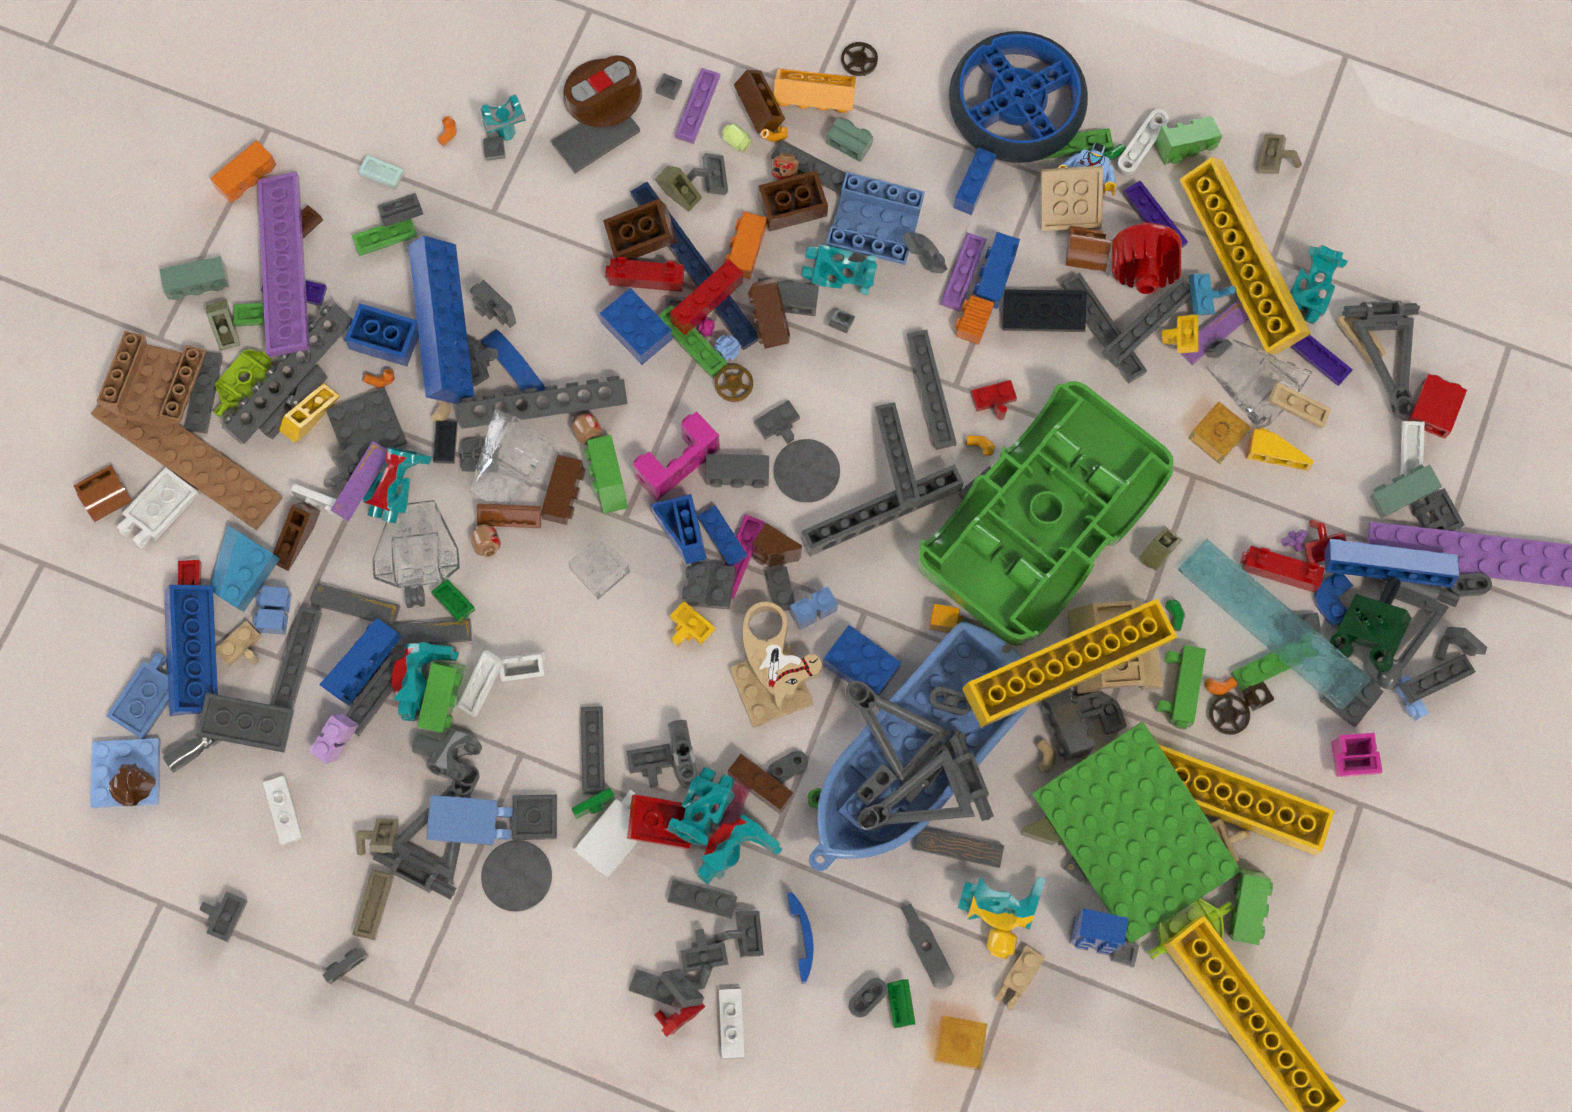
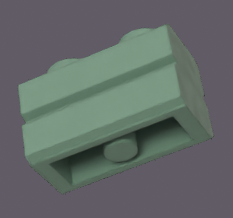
[826,118,873,162]

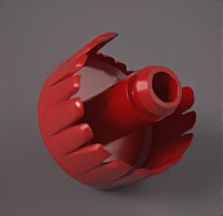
[1112,222,1182,294]

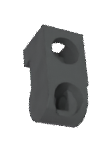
[855,764,897,806]

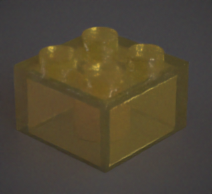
[1188,401,1251,464]
[934,1015,988,1071]

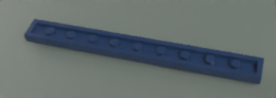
[630,182,759,350]

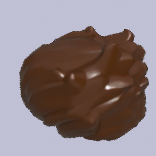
[109,763,156,807]

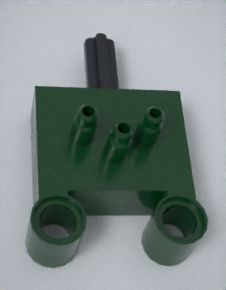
[1329,577,1412,672]

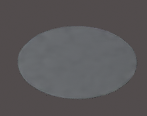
[774,439,840,502]
[481,841,552,912]

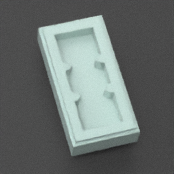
[358,155,404,189]

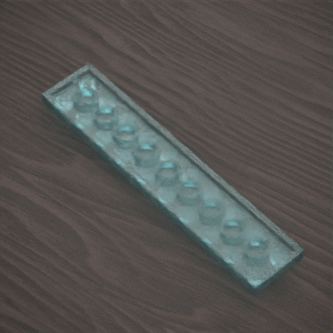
[1178,539,1372,711]

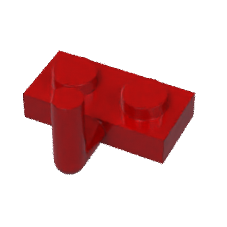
[971,380,1017,420]
[1302,519,1346,563]
[654,1003,705,1037]

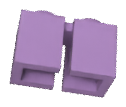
[309,713,359,764]

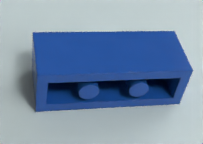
[953,147,997,215]

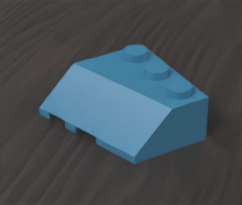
[209,525,280,612]

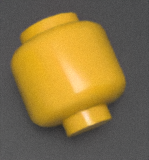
[986,928,1018,959]

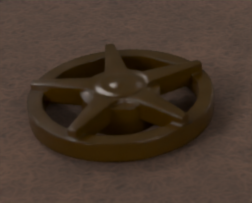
[841,42,878,76]
[1209,694,1250,735]

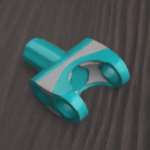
[480,94,526,141]

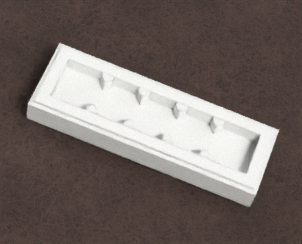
[1400,421,1425,477]
[291,484,356,519]
[456,650,504,717]
[263,776,303,846]
[719,989,745,1059]

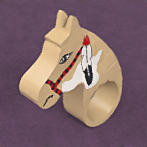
[743,602,822,709]

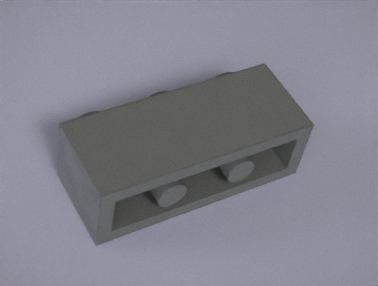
[758,277,819,316]
[706,454,769,488]

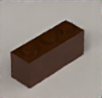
[734,70,785,134]
[541,455,586,525]
[728,754,793,814]

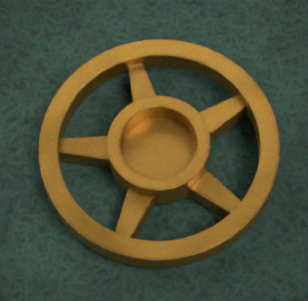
[715,365,753,402]

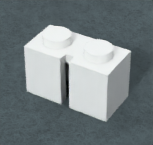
[500,652,548,682]

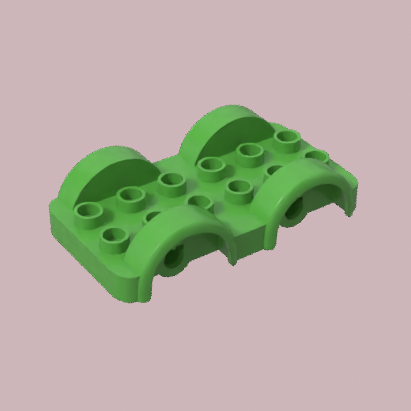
[917,381,1174,645]

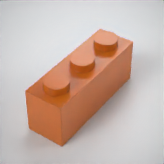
[210,140,276,203]
[724,211,767,280]

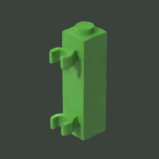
[1156,645,1206,729]

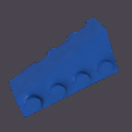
[319,618,403,706]

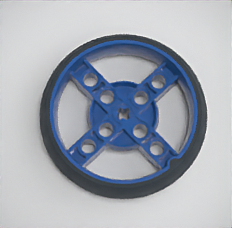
[949,31,1088,163]

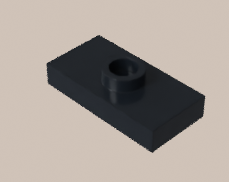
[433,421,458,464]

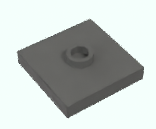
[512,794,557,840]

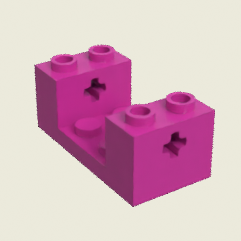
[633,411,720,501]

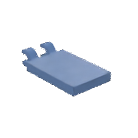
[106,652,169,739]
[426,795,513,845]

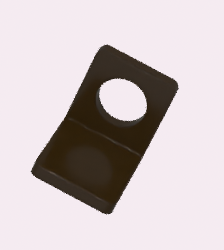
[1242,682,1274,711]

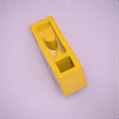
[279,383,340,443]
[1246,428,1314,471]

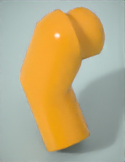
[966,435,995,456]

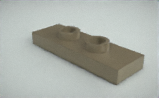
[352,869,394,941]

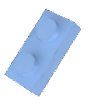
[1395,675,1429,721]

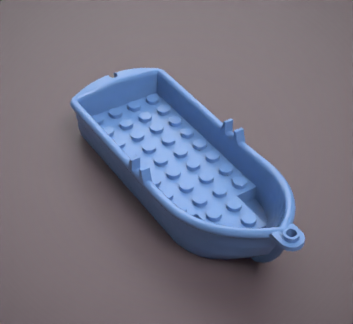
[809,622,1030,871]

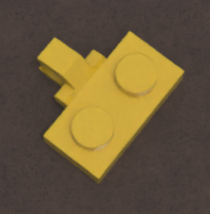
[1162,315,1199,353]
[670,601,716,647]

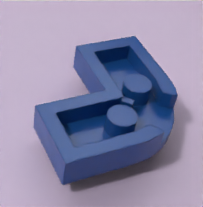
[1315,573,1353,628]

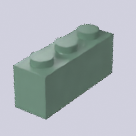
[159,256,230,300]
[1370,464,1442,518]

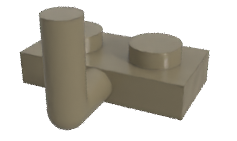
[1257,134,1302,174]
[355,818,399,855]

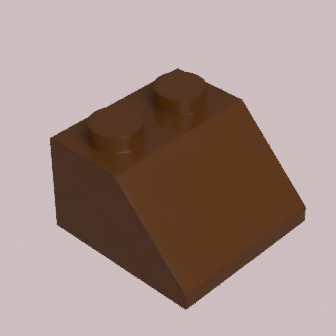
[752,523,802,567]

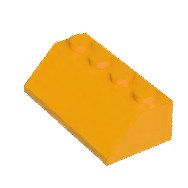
[774,68,856,113]

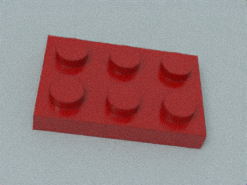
[627,794,694,849]

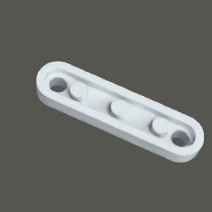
[1117,109,1169,176]

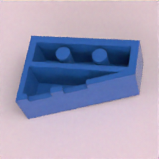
[973,232,1020,309]
[650,494,707,564]

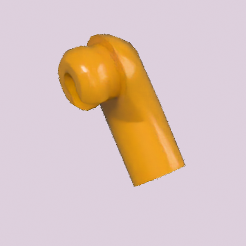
[761,126,788,143]

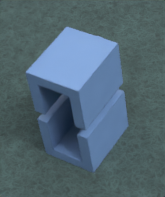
[254,586,292,635]
[790,586,838,630]

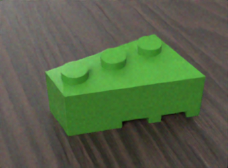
[1155,116,1222,165]
[584,435,628,514]
[417,660,466,733]
[1229,868,1273,945]

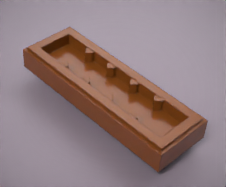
[477,503,541,528]

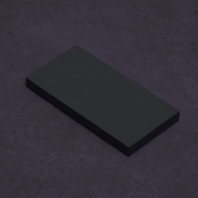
[1003,289,1087,332]

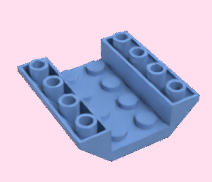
[826,172,925,265]

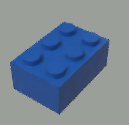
[600,288,673,365]
[345,303,419,367]
[823,625,901,696]
[1070,908,1129,955]

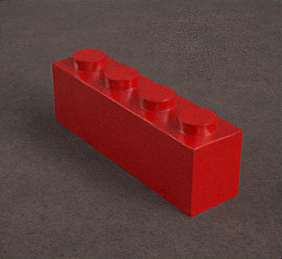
[670,259,744,335]

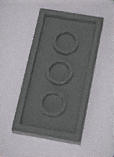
[551,117,640,174]
[196,693,294,753]

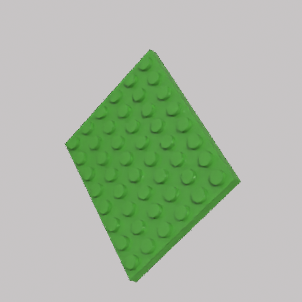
[1031,721,1241,943]

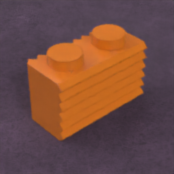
[954,295,994,345]

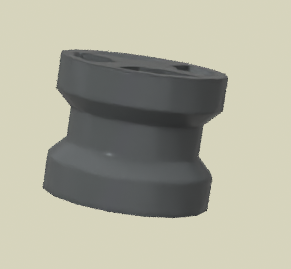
[405,585,425,608]

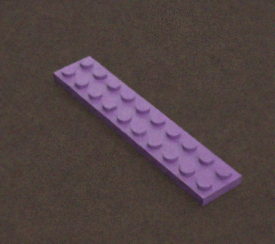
[257,172,310,357]
[1367,522,1572,588]

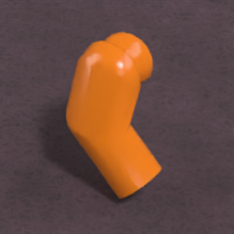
[437,116,457,147]
[363,369,395,388]
[1204,677,1237,696]

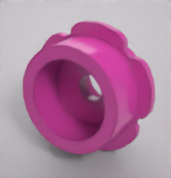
[699,317,715,337]

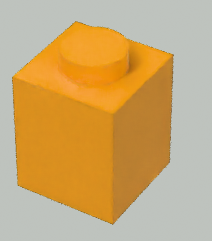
[929,604,962,633]

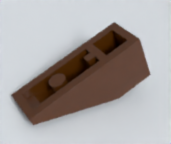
[273,502,321,571]

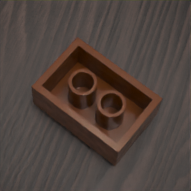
[758,170,828,232]
[603,199,677,260]
[748,278,791,349]

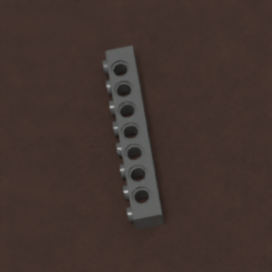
[222,304,353,444]
[457,376,628,429]
[801,464,964,556]

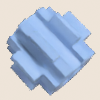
[714,334,741,361]

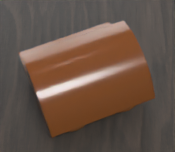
[1065,226,1111,272]
[73,465,132,522]

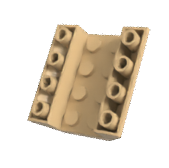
[1068,600,1163,694]

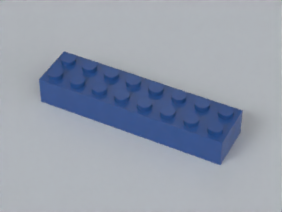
[408,236,474,404]

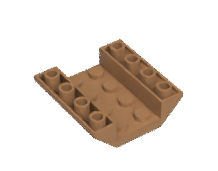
[97,331,207,428]

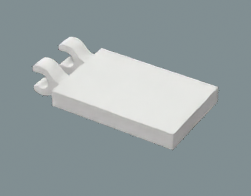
[116,468,199,550]
[574,790,639,879]

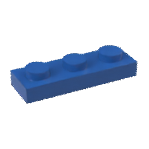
[698,505,748,566]

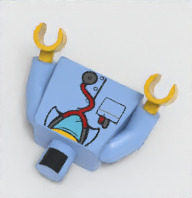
[1057,143,1116,196]

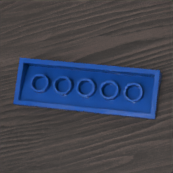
[164,585,218,717]

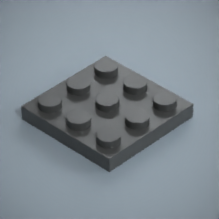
[326,387,408,460]

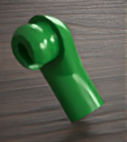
[1103,144,1126,161]
[1165,599,1185,631]

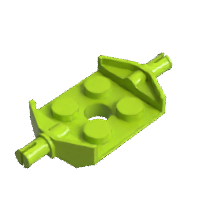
[213,349,273,418]
[1147,898,1234,960]

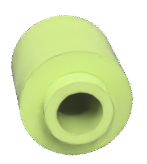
[722,123,752,152]

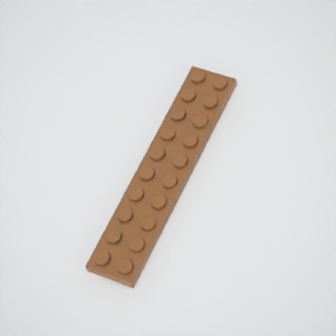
[91,404,283,531]

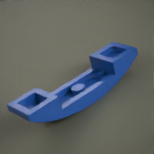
[480,329,545,394]
[787,892,814,984]

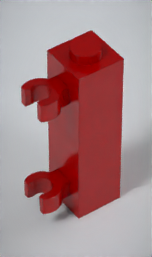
[605,256,684,292]
[1240,546,1325,593]

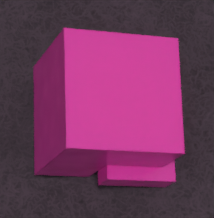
[1331,733,1383,778]

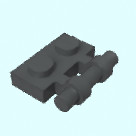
[1412,488,1465,531]

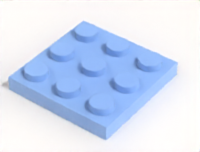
[90,738,161,808]

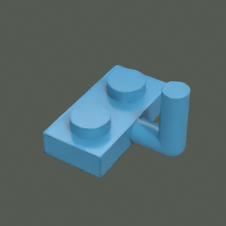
[1188,273,1236,316]

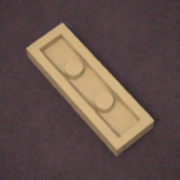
[1268,382,1331,428]

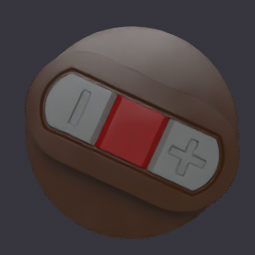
[563,55,642,127]

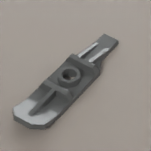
[901,903,954,989]

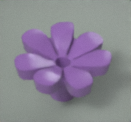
[1281,529,1307,552]

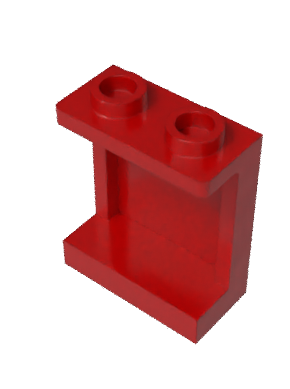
[1407,374,1467,439]

